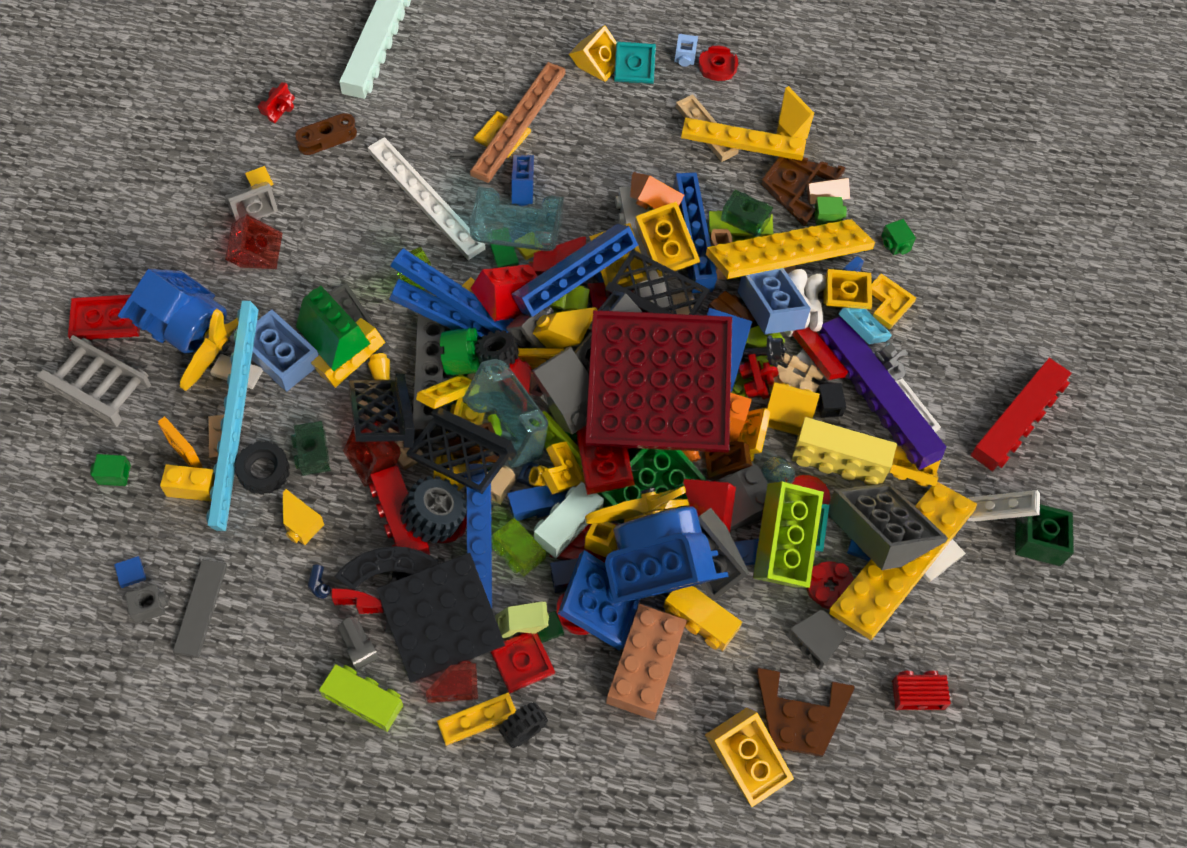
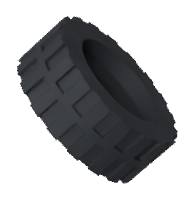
[234,441,290,495]

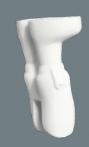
[788,269,826,332]

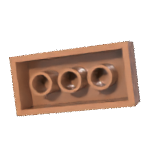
[606,604,687,720]

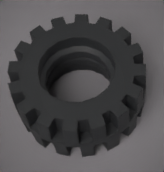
[475,330,519,371]
[499,702,548,748]

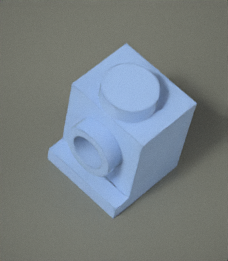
[675,34,698,67]

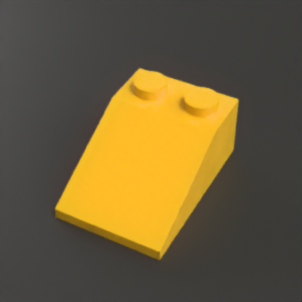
[635,201,700,277]
[705,707,794,807]

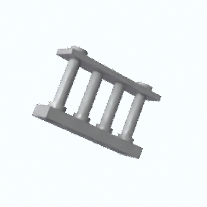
[37,335,151,427]

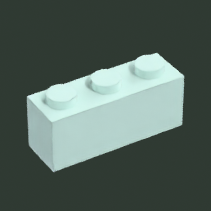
[534,482,604,558]

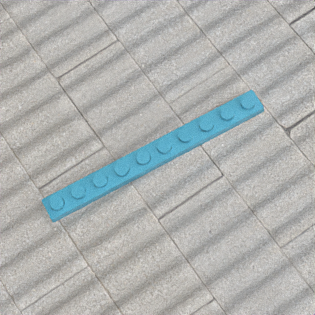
[206,301,259,531]

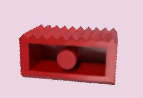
[892,671,951,710]

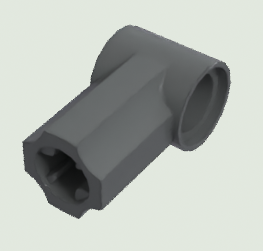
[338,616,379,670]

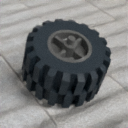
[400,476,467,543]

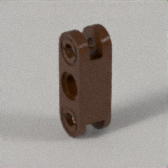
[295,113,357,155]

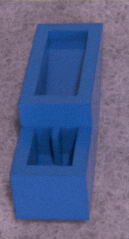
[507,486,569,522]

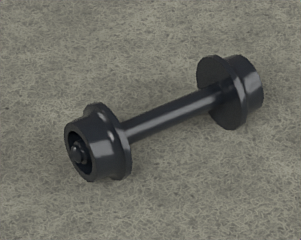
[742,335,787,366]

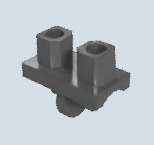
[874,343,908,381]

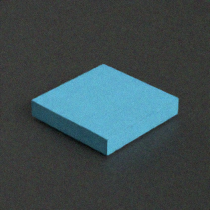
[839,308,892,344]

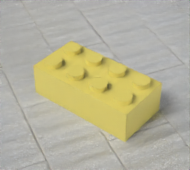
[792,417,897,486]

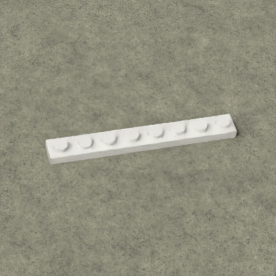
[368,137,485,260]

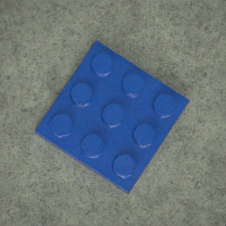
[558,550,640,650]

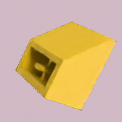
[766,382,820,435]

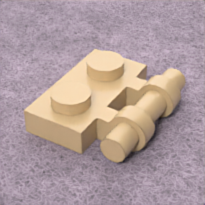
[768,353,824,393]

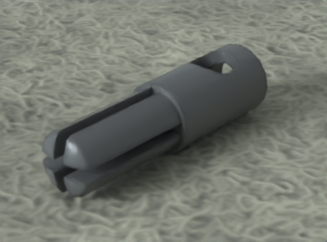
[450,151,479,160]

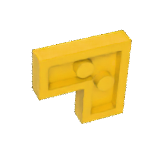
[872,274,916,330]
[541,441,585,495]

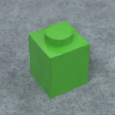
[814,197,847,225]

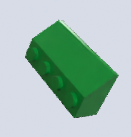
[296,285,371,371]

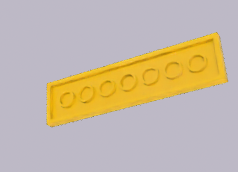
[706,219,875,279]
[829,482,977,640]

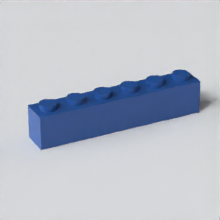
[673,172,717,293]
[512,224,638,317]

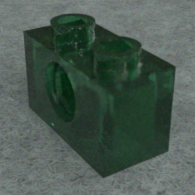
[721,190,773,237]
[291,421,331,476]

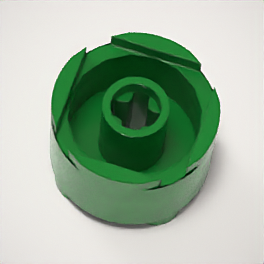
[440,328,480,376]

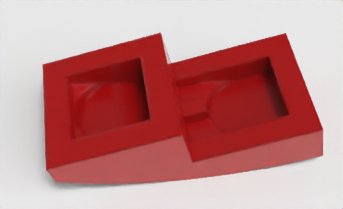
[332,589,384,614]

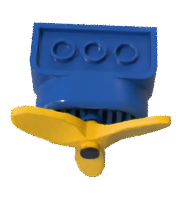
[118,269,238,391]
[585,486,729,603]

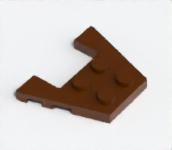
[761,157,845,226]
[757,668,855,757]

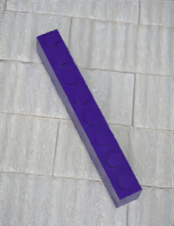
[819,316,946,470]

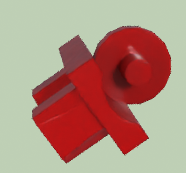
[258,82,295,123]
[739,353,779,400]

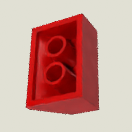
[470,264,538,321]

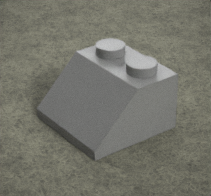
[225,181,278,226]

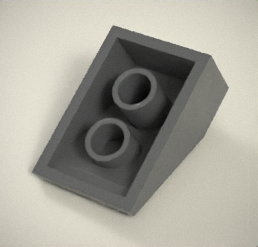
[532,347,589,434]
[720,464,768,531]
[698,508,749,601]

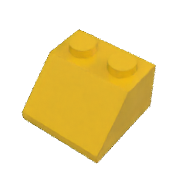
[823,269,872,310]

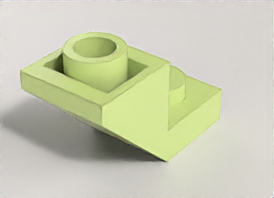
[495,602,549,639]

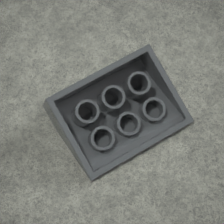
[828,483,948,570]

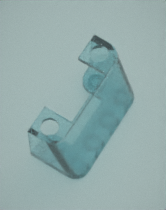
[469,187,564,251]
[463,359,548,468]

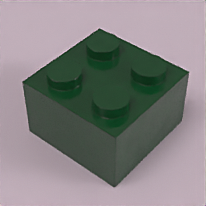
[1015,504,1074,566]

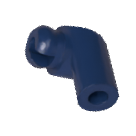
[308,565,331,599]

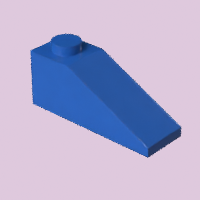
[512,155,534,206]

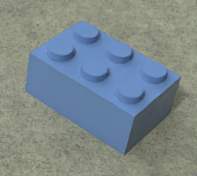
[738,268,811,334]
[251,310,319,392]

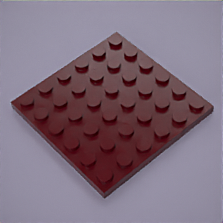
[585,310,732,453]

